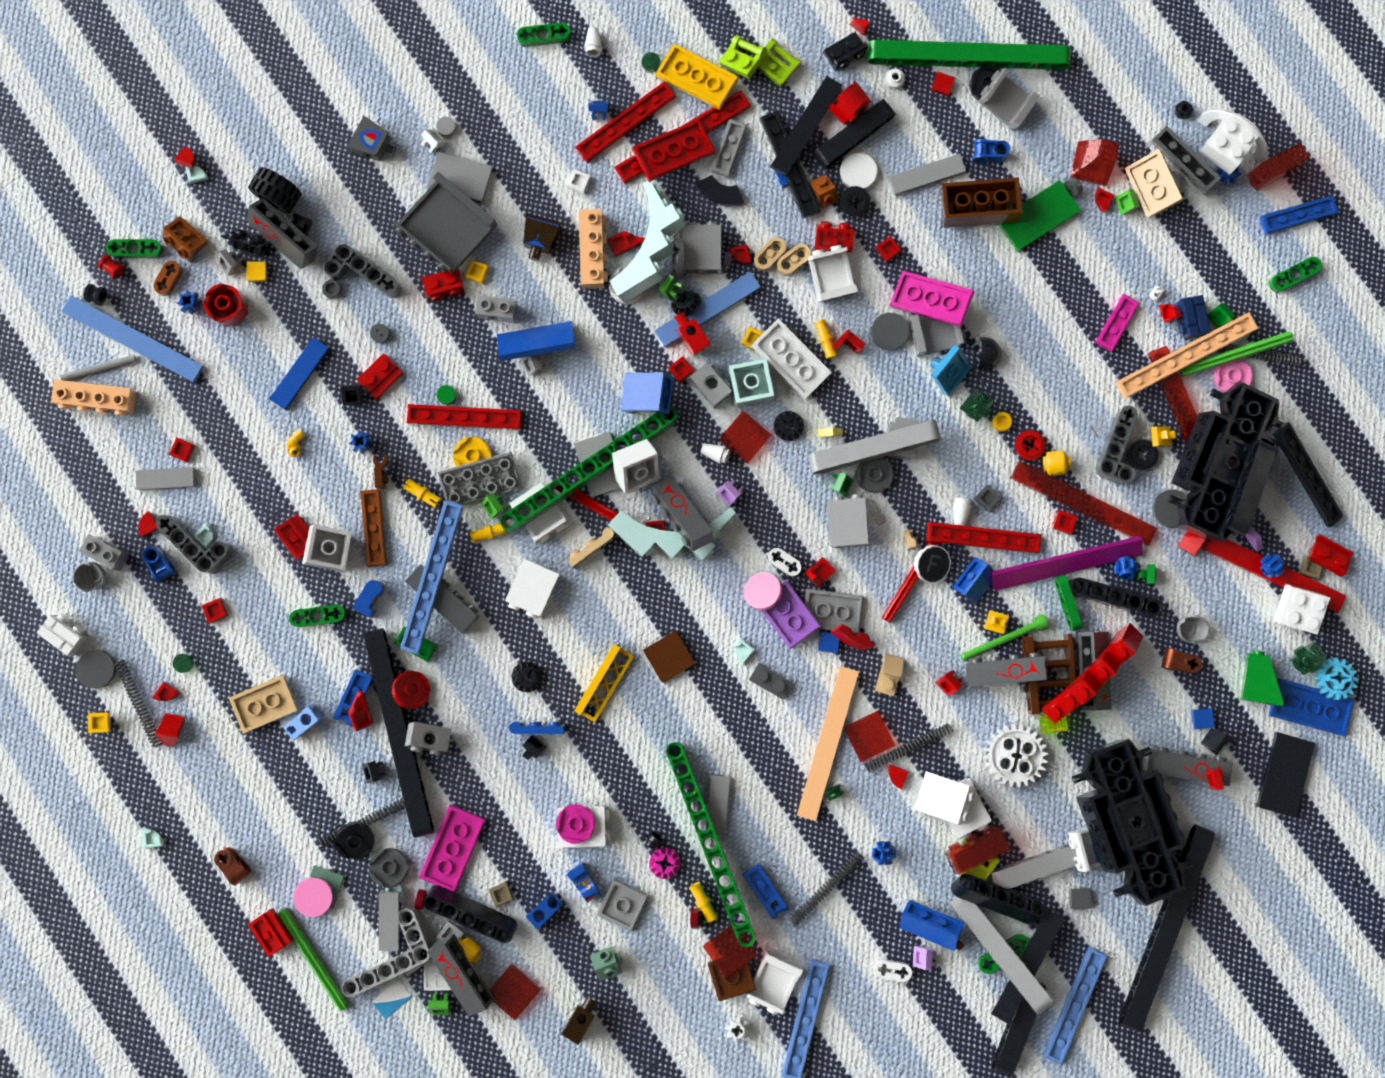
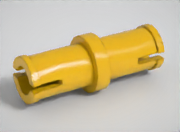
[814,319,838,359]
[403,479,442,509]
[470,521,509,543]
[689,882,718,923]

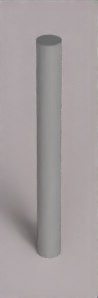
[60,354,137,381]

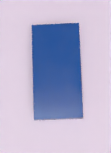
[497,321,576,361]
[1268,678,1355,737]

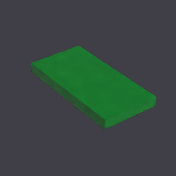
[999,180,1081,252]

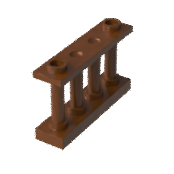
[1021,634,1081,715]

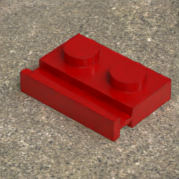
[356,353,404,400]
[274,514,309,561]
[1307,534,1354,577]
[248,908,294,957]

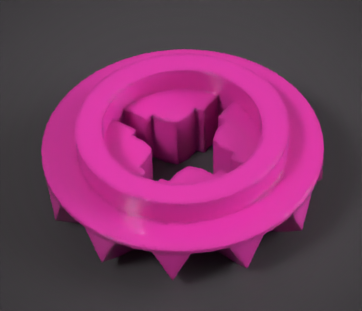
[649,847,681,879]

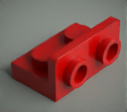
[814,221,855,253]
[421,269,465,302]

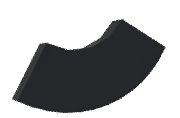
[695,175,744,207]

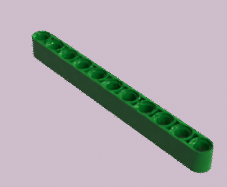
[868,40,1071,70]
[500,406,677,533]
[666,742,755,947]

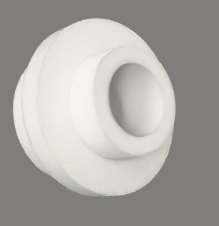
[886,69,904,88]

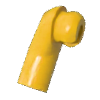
[287,429,306,457]

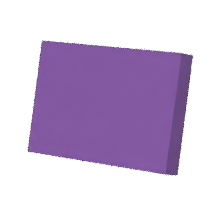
[761,580,822,650]

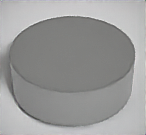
[436,117,456,137]

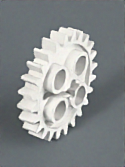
[983,724,1048,788]

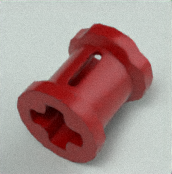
[98,255,125,280]

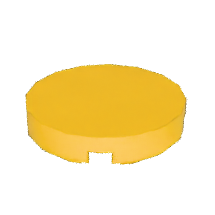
[453,437,492,466]

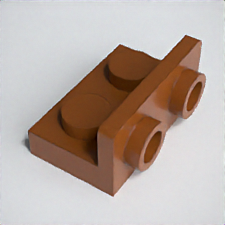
[163,216,208,262]

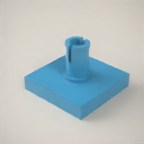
[930,345,972,397]

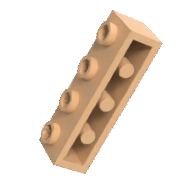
[579,209,608,289]
[51,380,137,416]

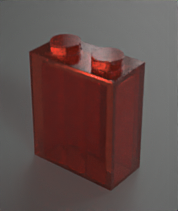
[1248,142,1310,191]

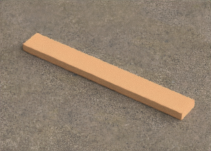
[1115,312,1259,399]
[797,666,859,821]

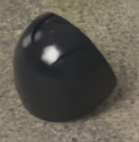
[978,337,1002,370]

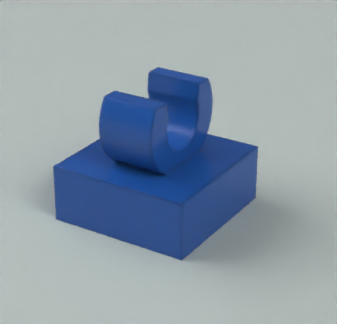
[589,101,609,120]

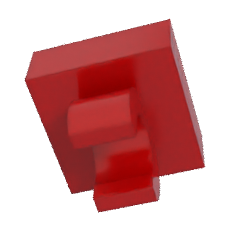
[935,670,962,697]

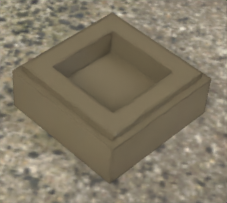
[1299,555,1323,580]
[488,881,515,908]

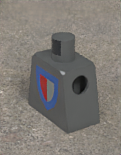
[347,115,397,161]

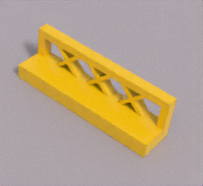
[574,644,634,722]

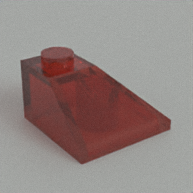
[1070,139,1120,186]

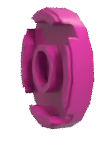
[556,804,595,844]

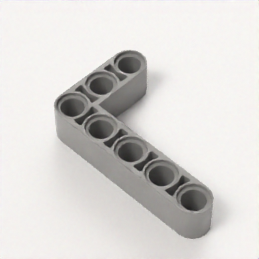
[342,907,433,997]

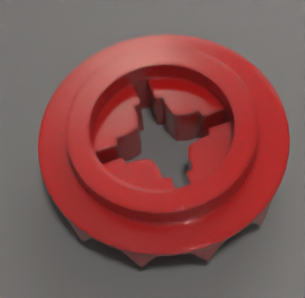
[1014,430,1046,461]

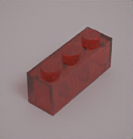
[944,825,1011,875]

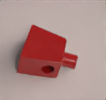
[674,311,711,356]

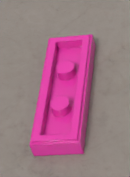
[1095,294,1140,352]

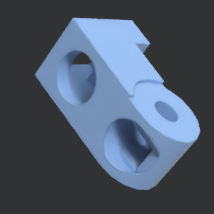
[284,705,324,741]

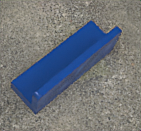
[900,900,965,951]

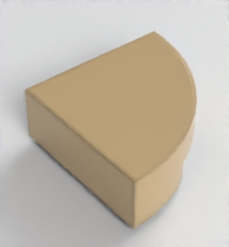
[904,530,917,549]

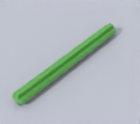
[1179,332,1294,377]
[278,908,349,1011]

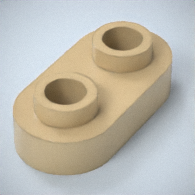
[754,237,786,271]
[777,244,811,276]

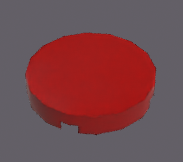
[392,670,431,709]

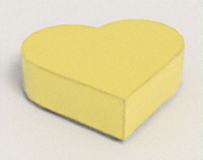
[818,428,843,437]

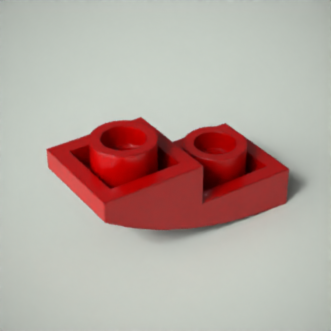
[830,624,874,651]

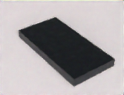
[1256,732,1315,818]

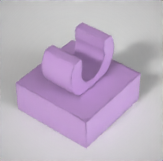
[716,480,742,506]
[913,946,936,970]

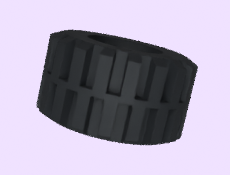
[248,167,302,214]

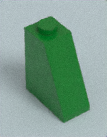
[1240,650,1284,707]

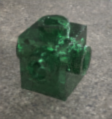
[960,388,994,422]
[1291,642,1327,675]

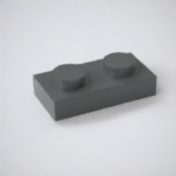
[749,663,792,699]

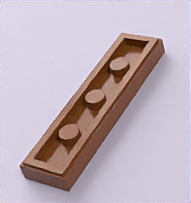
[360,489,387,567]

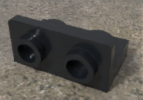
[823,32,868,71]

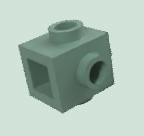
[590,946,623,981]

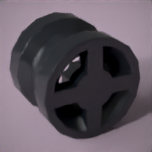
[83,283,107,306]

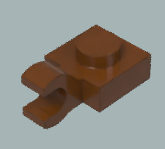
[373,455,389,489]

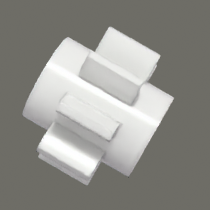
[725,1016,749,1043]

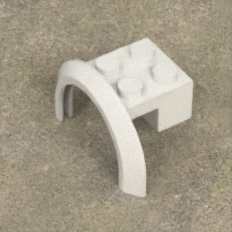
[1197,110,1268,174]

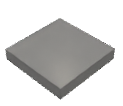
[597,878,648,932]

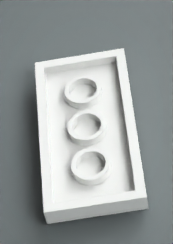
[751,318,832,400]

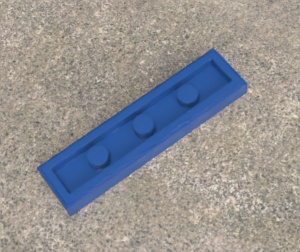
[1259,195,1339,235]
[269,337,330,410]

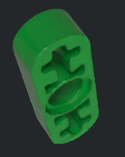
[517,23,571,47]
[106,239,164,258]
[1269,257,1322,293]
[1054,575,1082,631]
[289,605,347,627]
[978,934,1030,974]

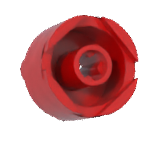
[828,81,872,126]
[203,284,248,327]

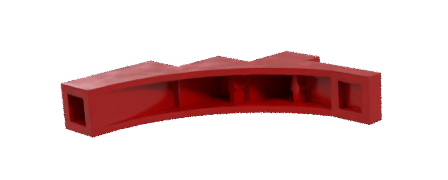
[1042,623,1144,723]

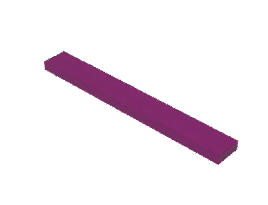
[991,536,1143,591]

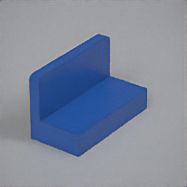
[952,557,994,605]

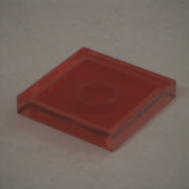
[718,411,772,464]
[843,710,895,762]
[703,925,757,980]
[489,963,541,1020]

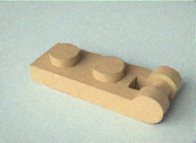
[568,528,615,568]

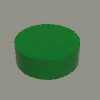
[437,385,457,405]

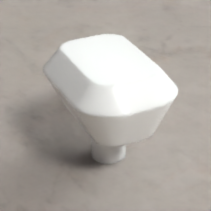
[1150,286,1164,301]

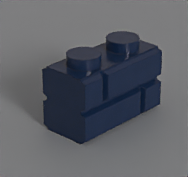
[1175,295,1211,339]

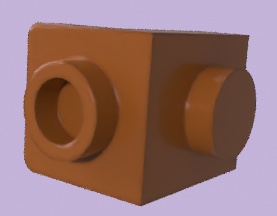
[809,174,838,208]

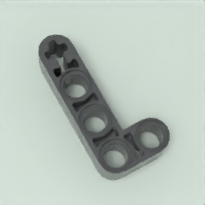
[324,244,401,298]
[1095,406,1138,485]
[156,515,233,574]

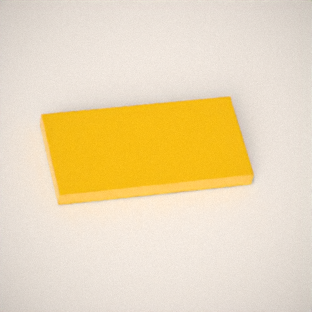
[655,43,739,110]

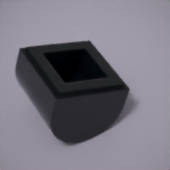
[341,385,364,405]

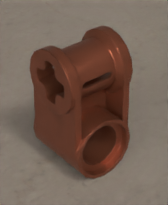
[1161,648,1202,673]
[214,847,251,886]

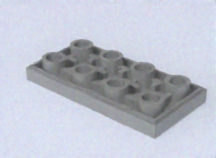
[437,451,522,505]

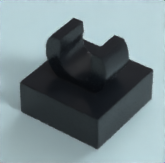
[290,213,313,236]
[522,735,547,760]
[362,761,386,783]

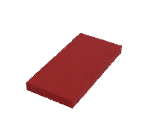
[632,119,716,182]

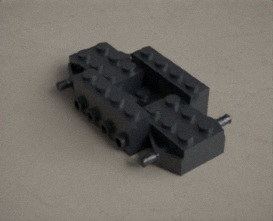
[1168,382,1284,542]
[1072,739,1194,906]

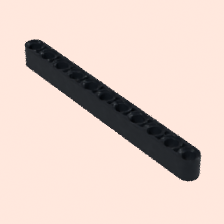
[364,628,434,838]
[1119,824,1215,1032]

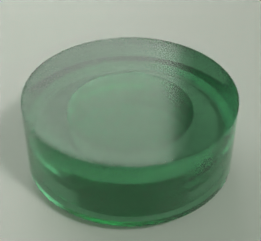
[642,52,660,73]
[173,654,194,673]

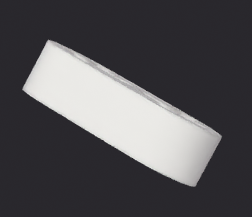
[768,548,801,576]
[874,959,912,982]

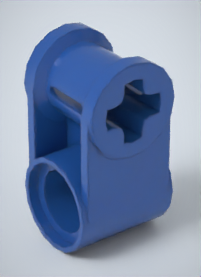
[973,139,1010,163]
[142,546,177,584]

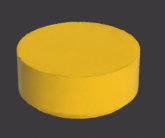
[992,412,1012,432]

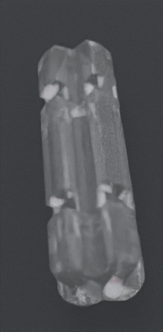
[860,490,887,526]

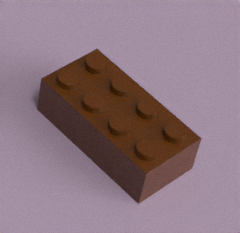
[941,177,1022,228]

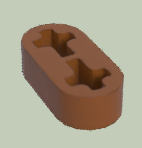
[153,261,182,296]

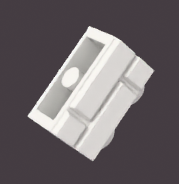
[37,614,88,656]

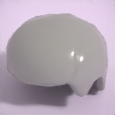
[73,562,106,592]
[1176,614,1210,644]

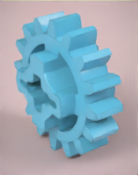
[1313,658,1359,700]

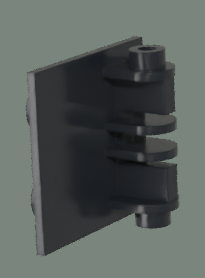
[221,229,271,256]

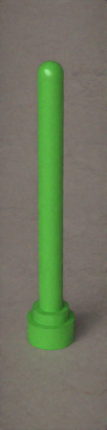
[961,614,1049,661]

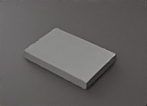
[428,151,493,203]
[574,432,621,498]
[804,589,863,634]

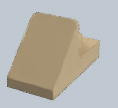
[875,654,904,696]

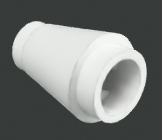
[584,27,603,57]
[701,443,730,464]
[953,498,972,526]

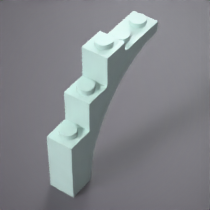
[610,181,685,303]
[607,507,736,560]

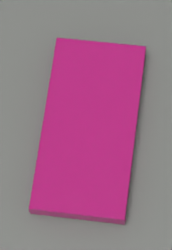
[890,271,975,327]
[419,804,486,892]

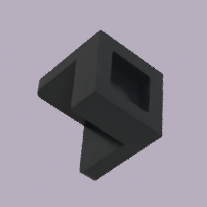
[1201,728,1237,755]

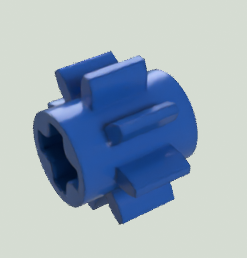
[1215,165,1241,185]
[177,290,203,315]
[349,430,374,455]
[1260,554,1285,578]
[1114,556,1139,580]
[872,841,896,866]

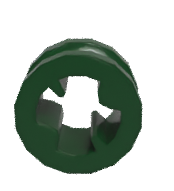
[825,784,844,801]

